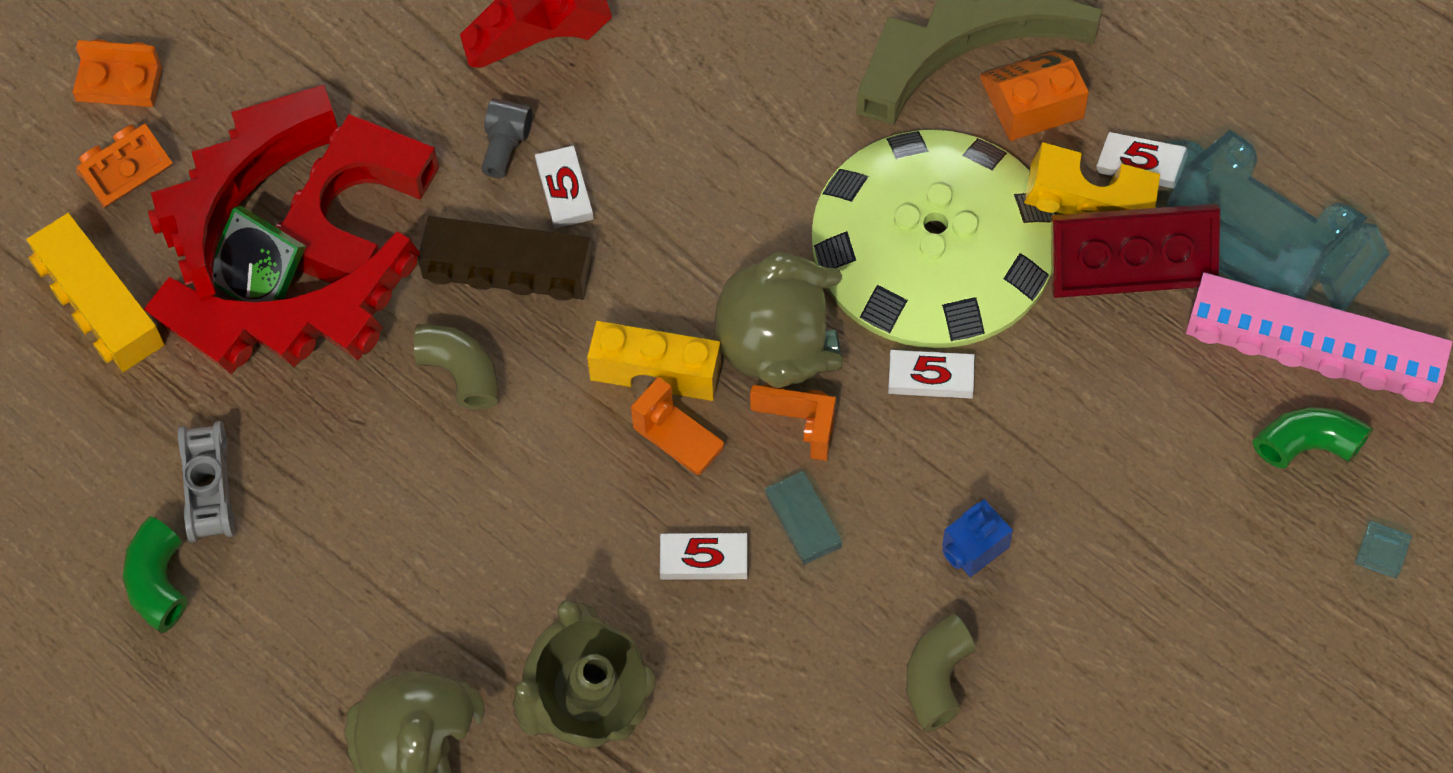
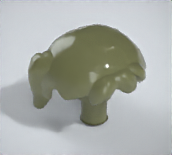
[715,251,843,388]
[513,601,656,749]
[344,671,485,773]

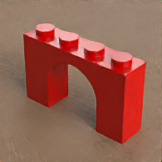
[275,114,439,284]

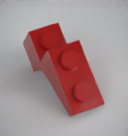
[459,0,612,68]

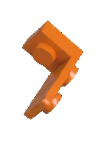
[631,377,724,475]
[750,384,836,461]

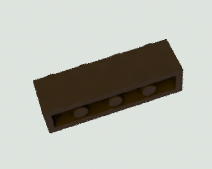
[418,216,592,301]

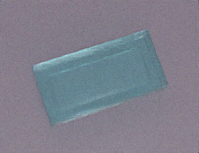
[1319,223,1390,311]
[765,471,843,565]

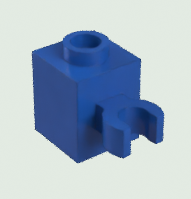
[942,499,1013,578]

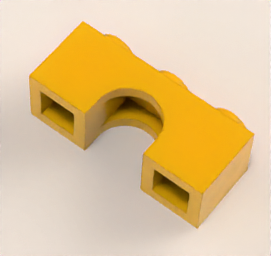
[1024,142,1160,214]
[587,321,722,401]

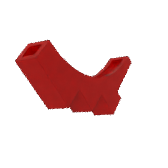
[148,85,337,299]
[143,231,421,375]

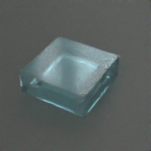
[1354,521,1412,579]

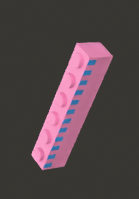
[1186,273,1453,403]

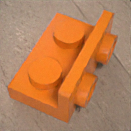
[72,39,163,107]
[76,124,173,209]

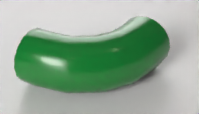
[1253,407,1374,468]
[122,516,188,633]

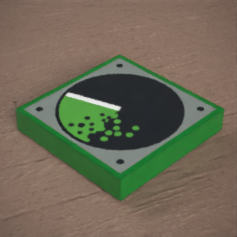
[213,206,306,302]

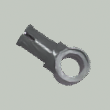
[481,98,533,179]

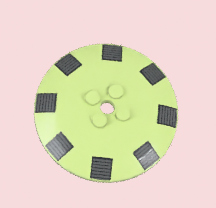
[812,130,1054,348]

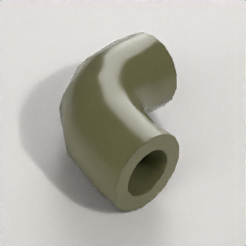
[414,324,498,410]
[906,613,975,732]

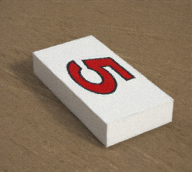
[1096,132,1188,189]
[535,145,594,229]
[888,350,975,398]
[660,533,747,580]

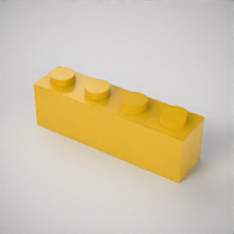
[26,213,165,373]

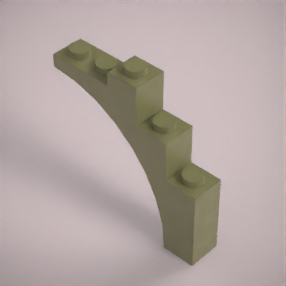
[856,0,1102,125]

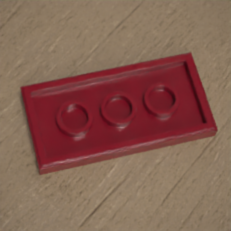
[1051,204,1220,298]

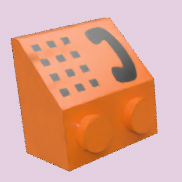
[980,51,1089,141]

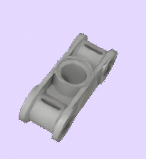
[178,420,235,543]

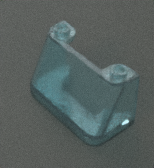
[1166,130,1368,300]

